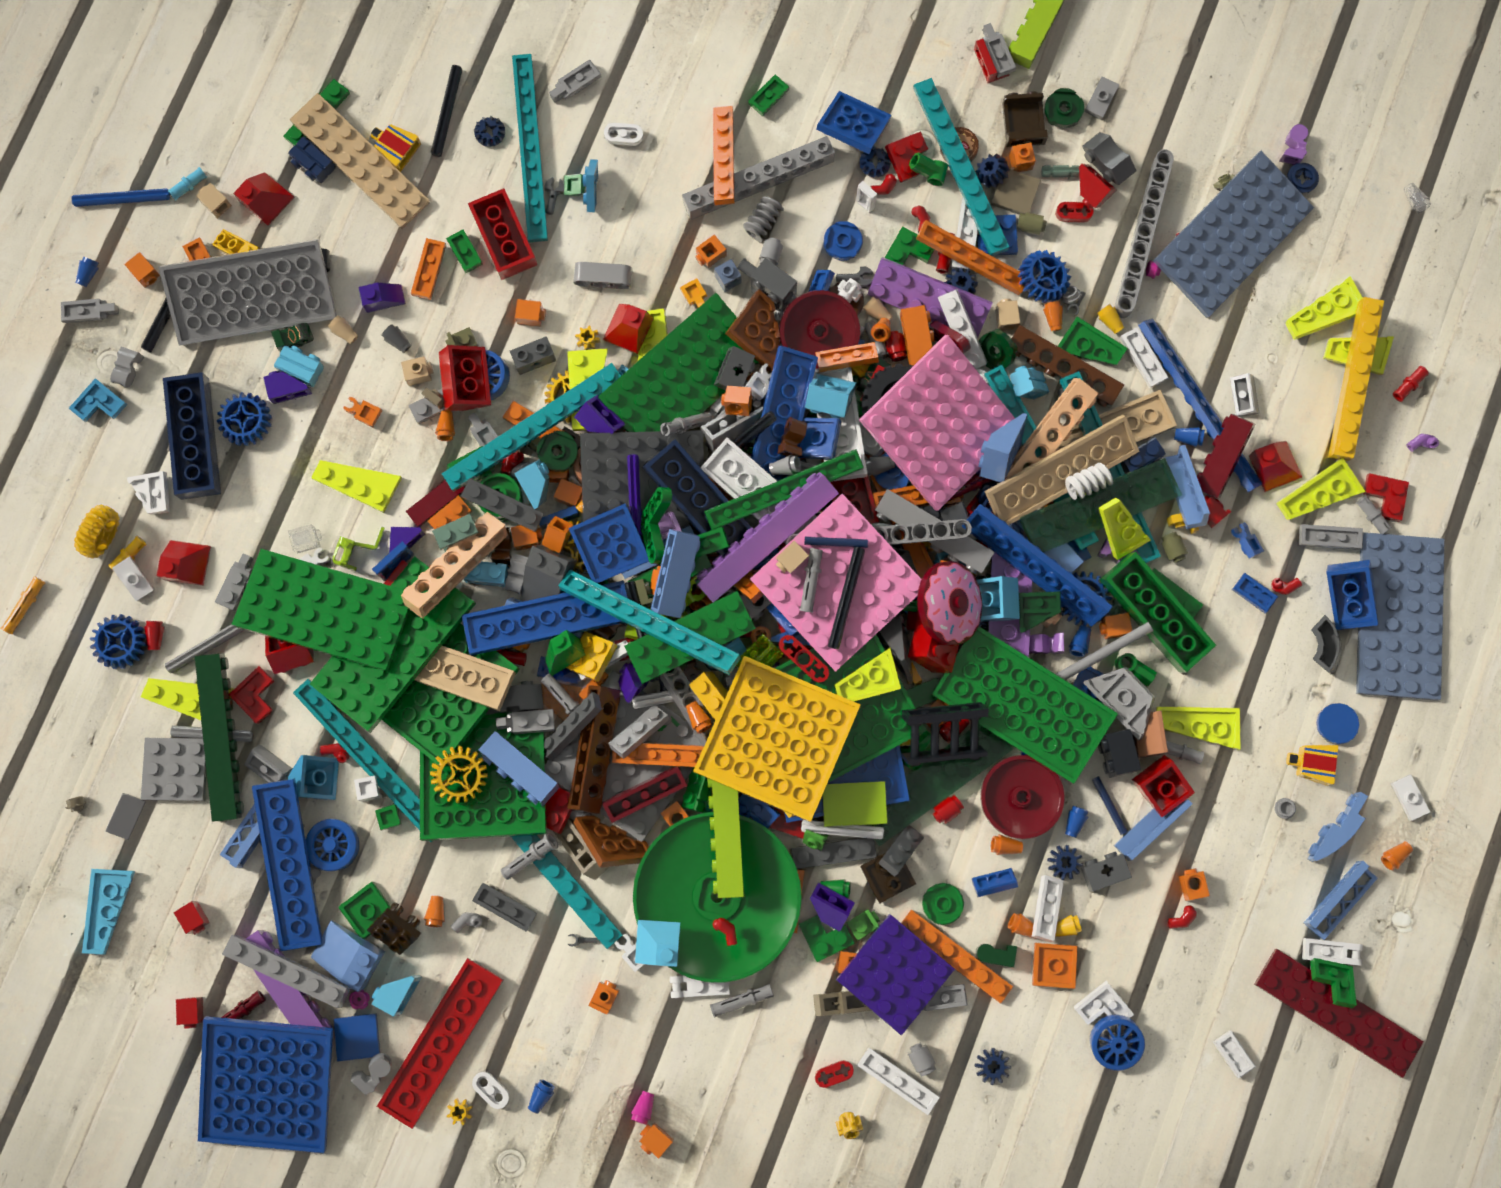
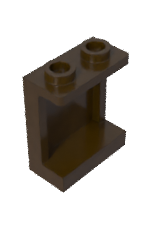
[1002,91,1048,147]

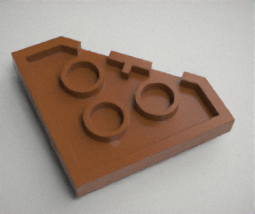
[725,289,780,373]
[573,815,649,868]

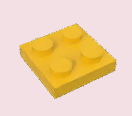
[566,631,618,682]

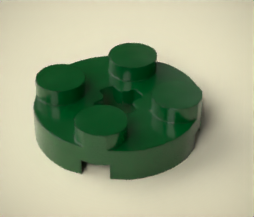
[1044,88,1084,128]
[979,329,1018,369]
[537,431,578,472]

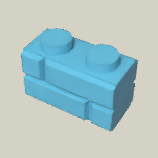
[274,345,324,387]
[1010,366,1049,400]
[463,561,509,587]

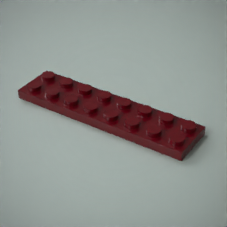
[1254,949,1424,1078]

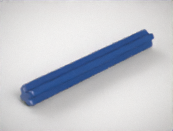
[71,188,170,207]

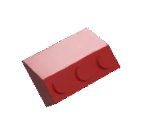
[439,345,491,411]

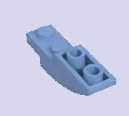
[1307,792,1368,862]

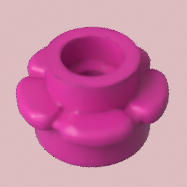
[1146,260,1161,279]
[349,990,370,1010]

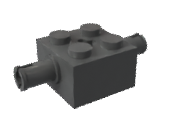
[737,258,797,311]

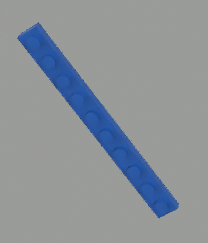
[1138,318,1262,492]

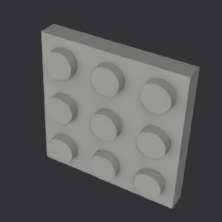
[141,738,207,801]

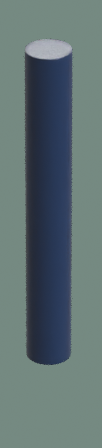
[804,536,868,548]
[1092,776,1128,835]

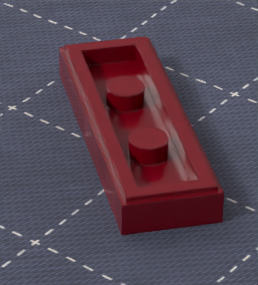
[406,480,464,527]

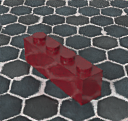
[1197,414,1256,498]
[602,766,687,823]

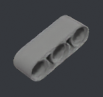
[573,262,632,289]

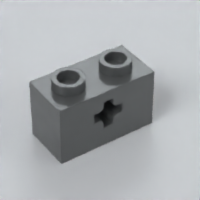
[510,336,556,375]
[714,346,755,391]
[1081,851,1132,892]

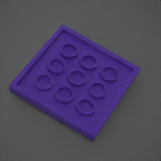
[836,914,955,1036]

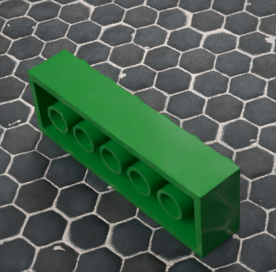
[1100,552,1216,673]
[624,591,756,684]

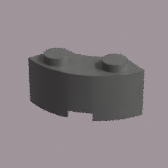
[1082,132,1137,185]
[1311,615,1342,675]
[485,681,544,715]

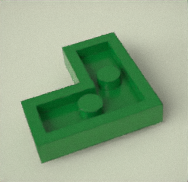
[885,226,935,265]
[799,915,854,962]
[1310,958,1357,1008]

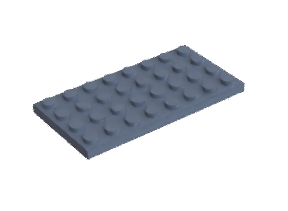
[1153,150,1314,318]
[1356,532,1444,700]

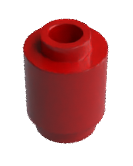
[885,331,907,362]
[932,795,964,825]

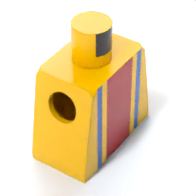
[370,124,421,172]
[1286,745,1339,786]

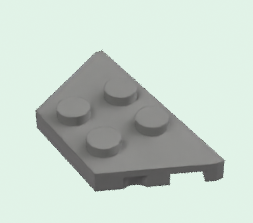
[1083,667,1155,740]

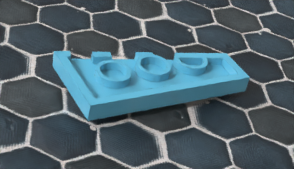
[82,869,135,954]

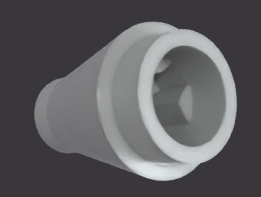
[769,455,801,475]

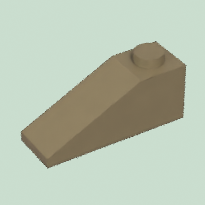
[553,818,609,880]

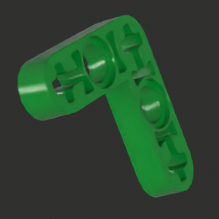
[641,487,672,564]

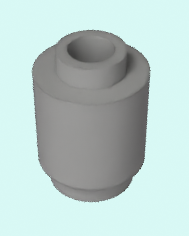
[759,238,783,265]
[908,1042,936,1077]

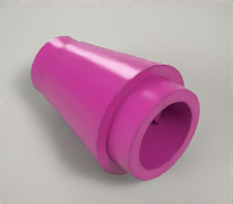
[631,1091,654,1125]

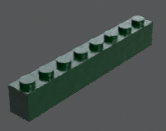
[194,653,244,822]

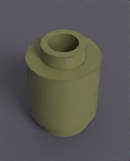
[1017,212,1047,235]
[1161,532,1188,563]

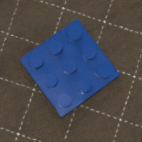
[816,91,892,154]
[569,503,649,583]

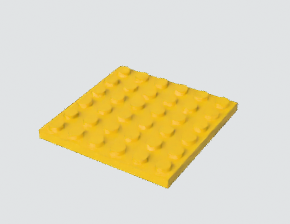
[693,656,861,822]

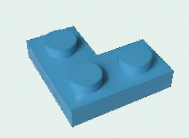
[583,159,598,212]
[69,378,127,422]

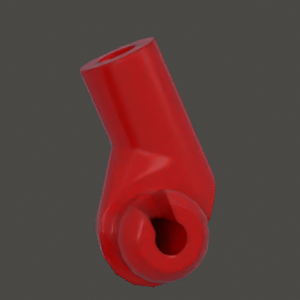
[871,174,897,195]
[911,205,930,233]
[500,452,524,476]
[1271,578,1302,595]
[320,743,349,763]
[1168,905,1197,929]
[713,918,737,946]

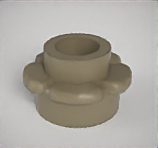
[65,796,86,812]

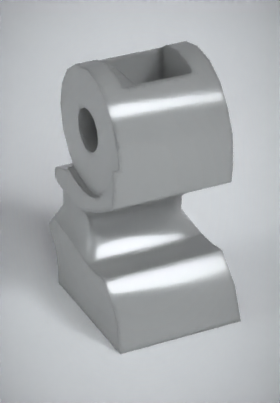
[110,346,144,388]
[505,553,528,594]
[351,1053,391,1095]

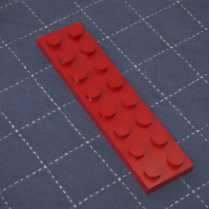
[376,958,504,1129]

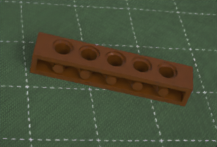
[1011,325,1125,408]
[567,685,621,814]

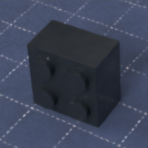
[1098,729,1141,778]

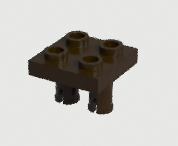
[860,853,916,904]
[367,902,421,955]

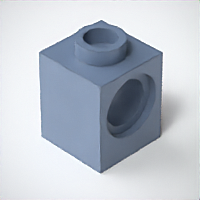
[714,259,742,293]

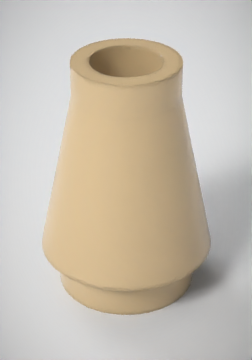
[863,296,892,321]
[328,315,358,344]

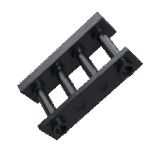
[902,702,989,766]

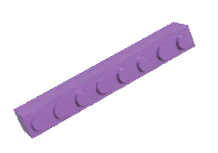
[694,472,839,602]

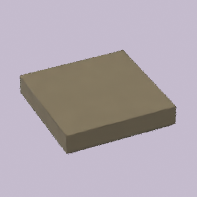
[991,169,1041,214]

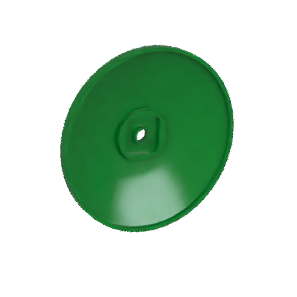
[633,812,801,982]

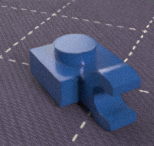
[1231,522,1264,559]

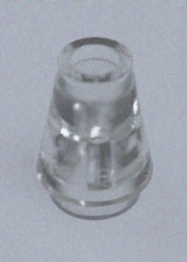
[1404,183,1431,213]

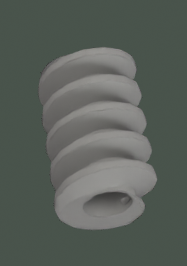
[743,197,784,242]

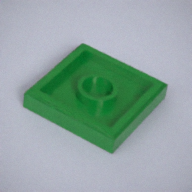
[338,881,391,939]

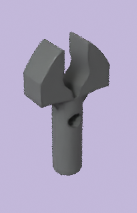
[544,177,564,215]
[836,266,873,288]

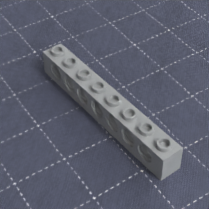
[682,136,835,220]

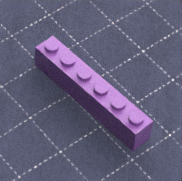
[246,930,332,1028]

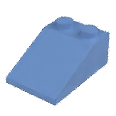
[978,413,1027,482]
[311,920,385,992]

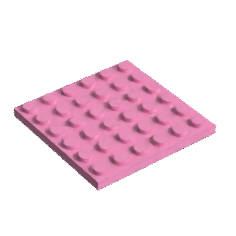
[859,335,1015,511]
[750,494,922,672]

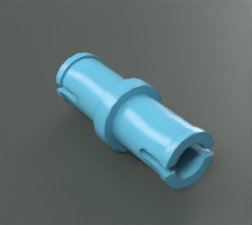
[168,167,207,201]

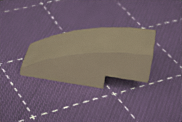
[813,991,872,1016]

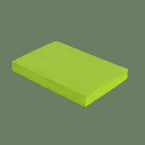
[822,781,887,827]

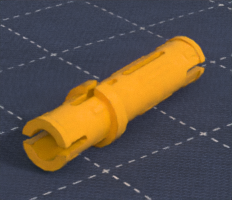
[0,576,45,635]

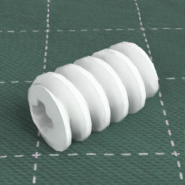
[1065,463,1113,500]

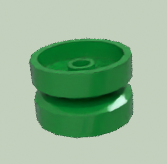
[478,473,524,522]

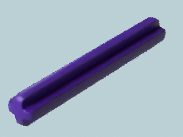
[627,454,642,535]

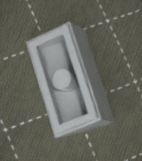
[1230,373,1260,416]
[244,745,292,783]
[106,793,146,840]

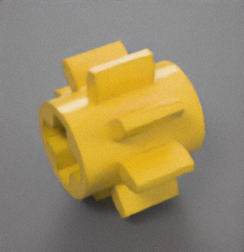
[575,325,600,350]
[446,1098,473,1125]
[835,1112,863,1139]

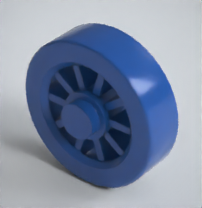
[486,350,510,401]
[306,819,359,871]
[1090,1015,1145,1071]

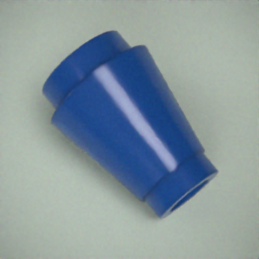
[75,256,99,287]
[1174,427,1205,447]
[1069,625,1091,657]
[1065,805,1089,838]
[528,1079,555,1114]

